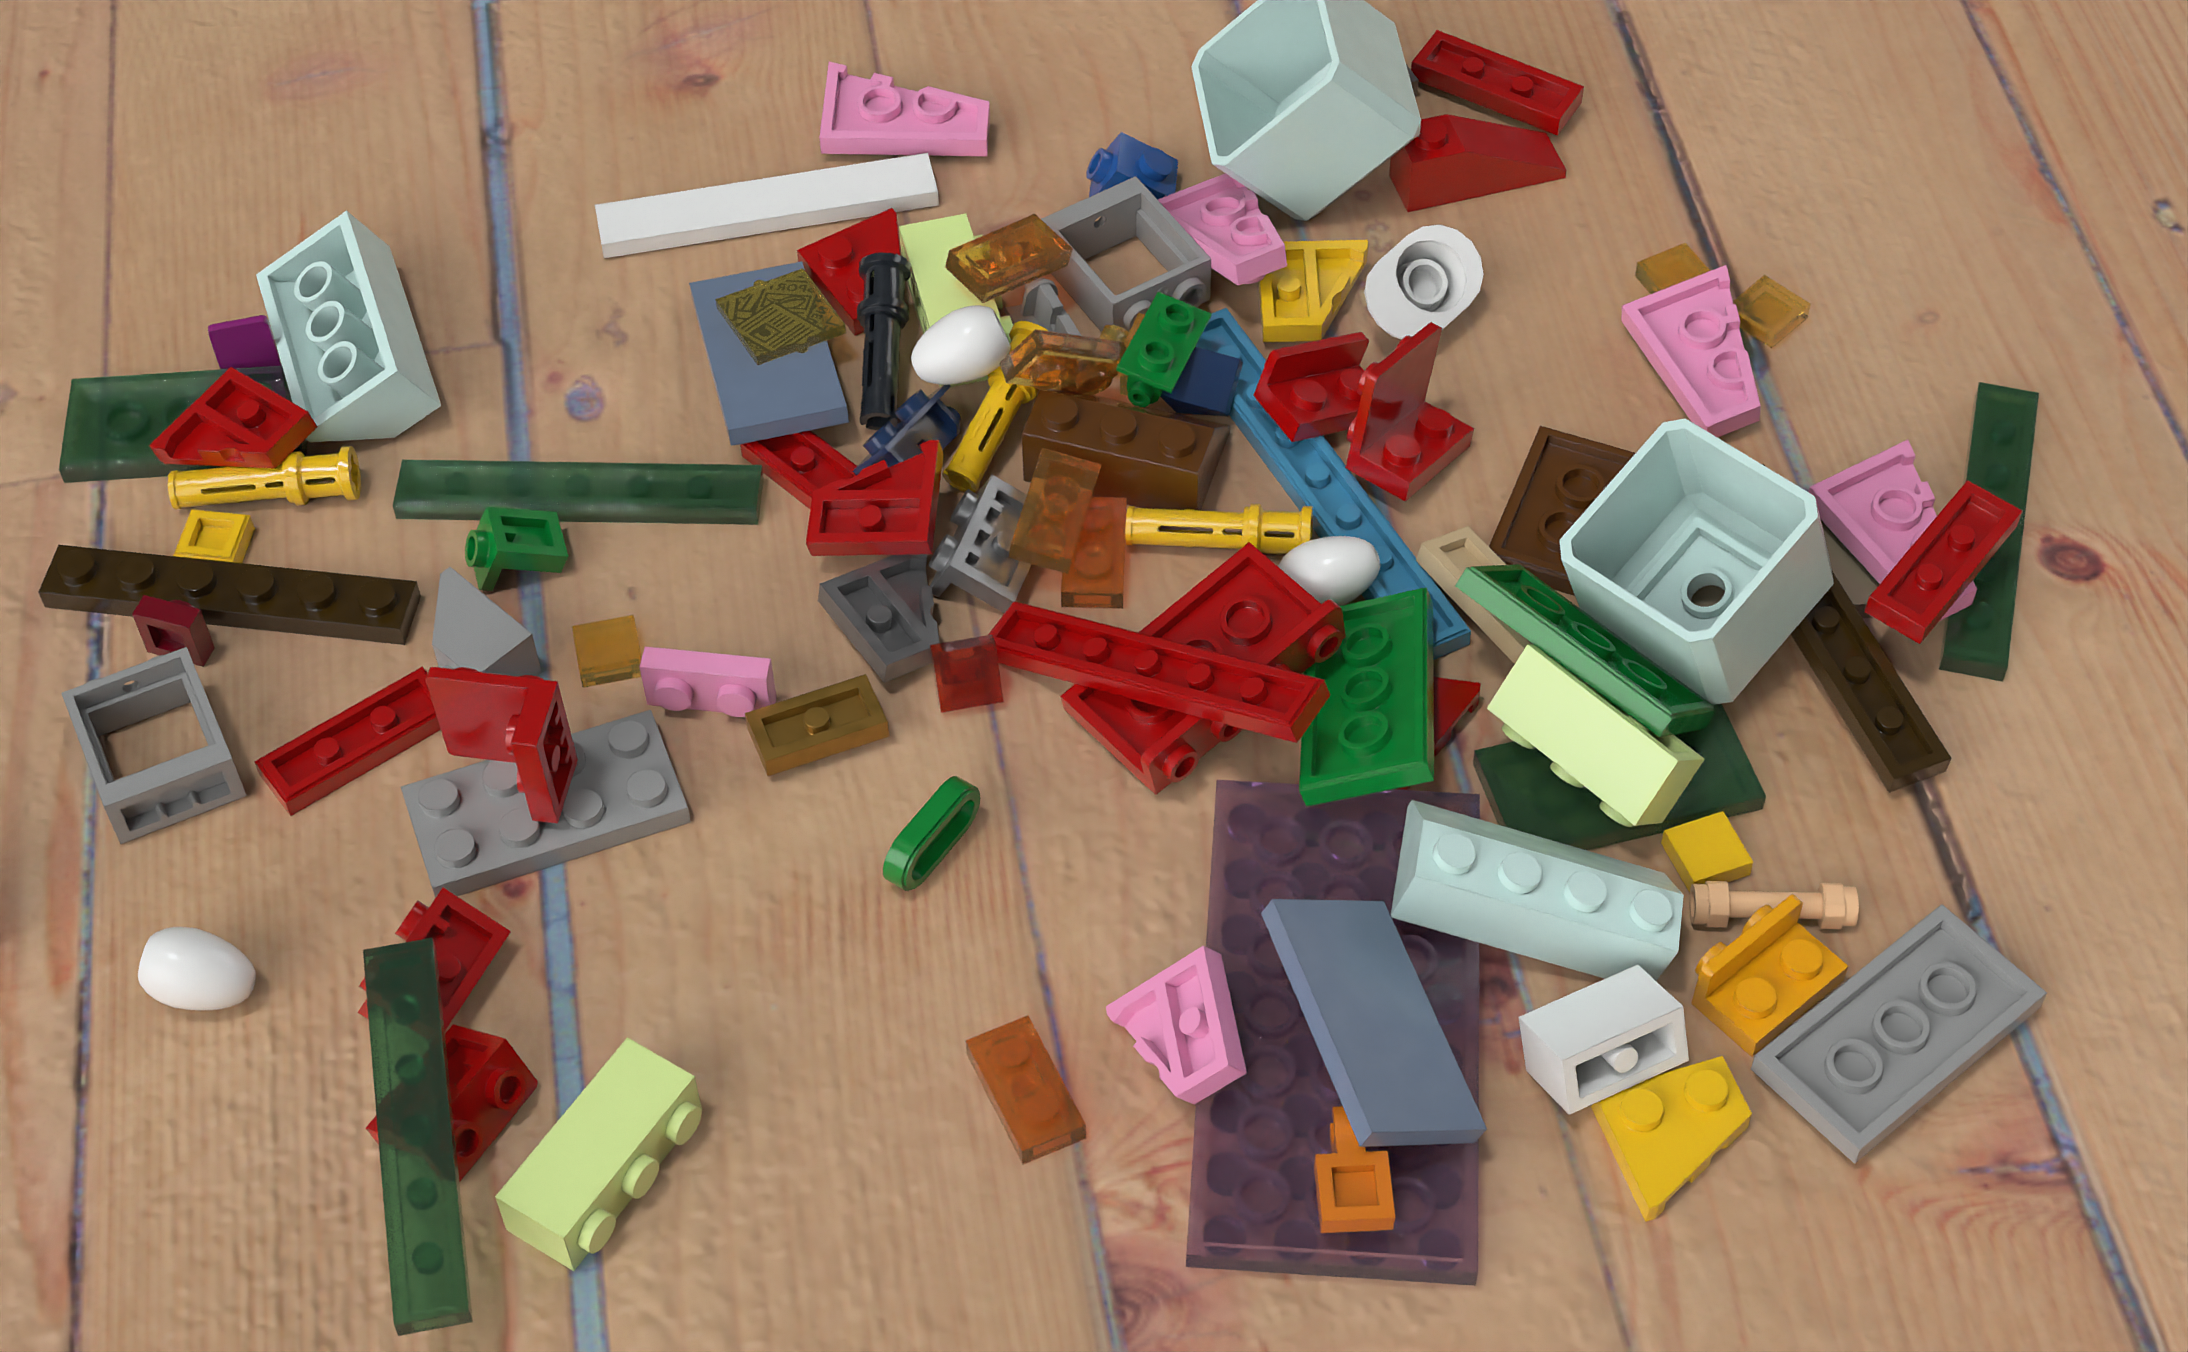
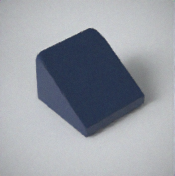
[1160,347,1243,417]

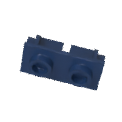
[853,385,961,475]

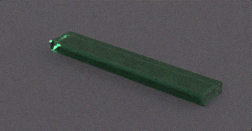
[1939,382,2039,682]
[392,459,764,525]
[363,938,473,1336]

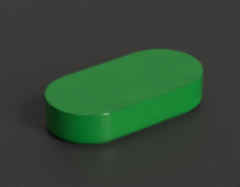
[883,776,981,891]

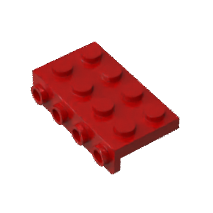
[1060,542,1346,795]

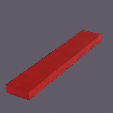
[980,601,1330,743]

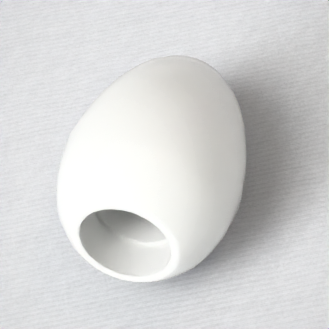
[911,305,1011,385]
[1278,536,1380,606]
[138,927,256,1011]

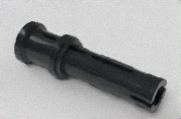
[857,252,911,430]

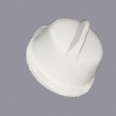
[1364,225,1484,340]

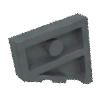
[818,554,940,683]

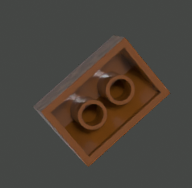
[1022,387,1230,511]

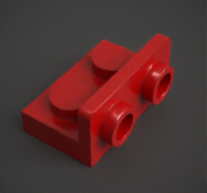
[1253,332,1369,442]
[357,887,511,1046]
[365,1024,538,1187]

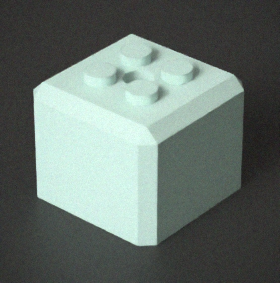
[1191,0,1421,221]
[1560,418,1834,705]

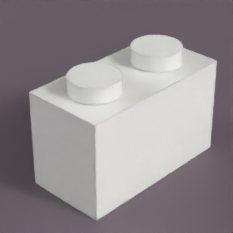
[1519,964,1689,1115]

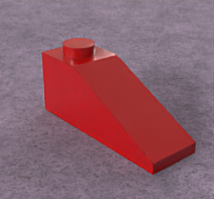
[1389,114,1567,212]

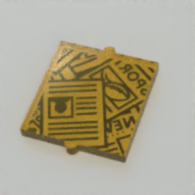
[715,268,846,365]

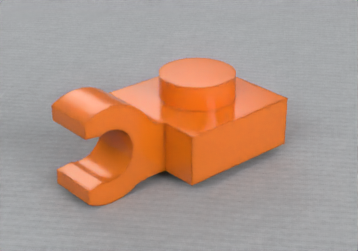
[1314,1106,1395,1233]

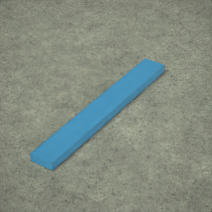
[1196,308,1471,660]

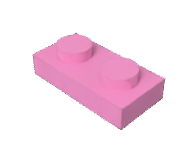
[640,647,776,717]

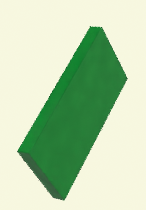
[1455,564,1717,737]
[1299,587,1434,807]

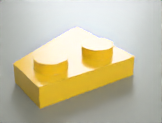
[1258,239,1368,342]
[1591,1056,1752,1222]

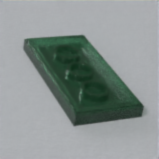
[59,366,308,483]
[1473,704,1766,850]

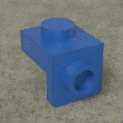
[1086,132,1178,200]

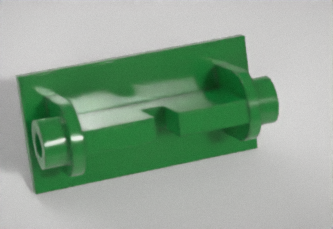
[1116,292,1212,407]

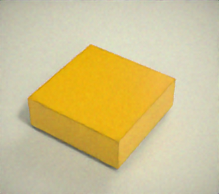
[173,509,255,563]
[1661,811,1754,893]

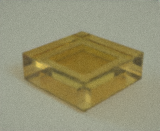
[1635,243,1710,294]
[1733,275,1811,348]
[572,615,642,688]

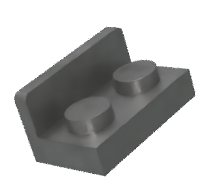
[929,475,1055,613]

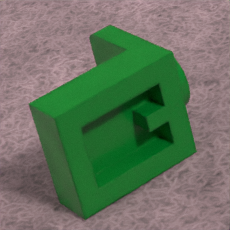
[465,506,569,591]

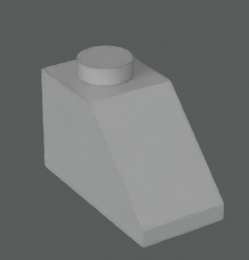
[432,567,542,677]

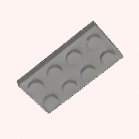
[401,710,691,898]
[1751,904,2047,1164]

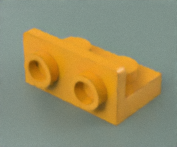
[1691,894,1849,1057]

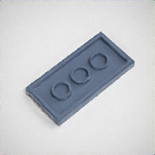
[689,261,849,446]
[1261,899,1487,1147]

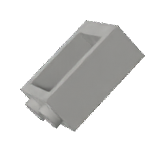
[1039,176,1211,345]
[61,647,247,844]

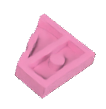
[1106,946,1247,1104]

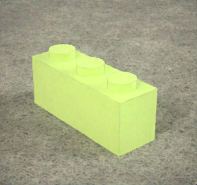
[899,213,1013,388]
[1487,644,1705,827]
[495,1037,702,1271]

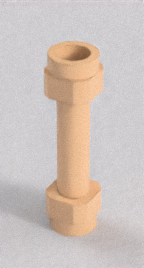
[1689,881,1859,929]

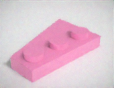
[819,61,990,156]
[1158,173,1287,286]
[1621,265,1761,438]
[1808,440,1977,621]

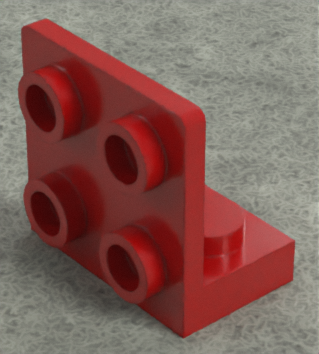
[1345,322,1474,502]
[426,667,578,824]

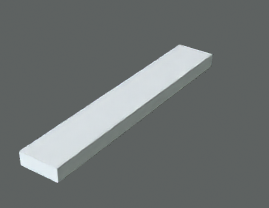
[595,153,939,258]

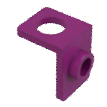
[208,315,287,399]

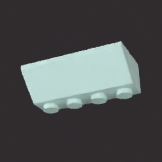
[256,210,441,442]
[1391,800,1684,981]

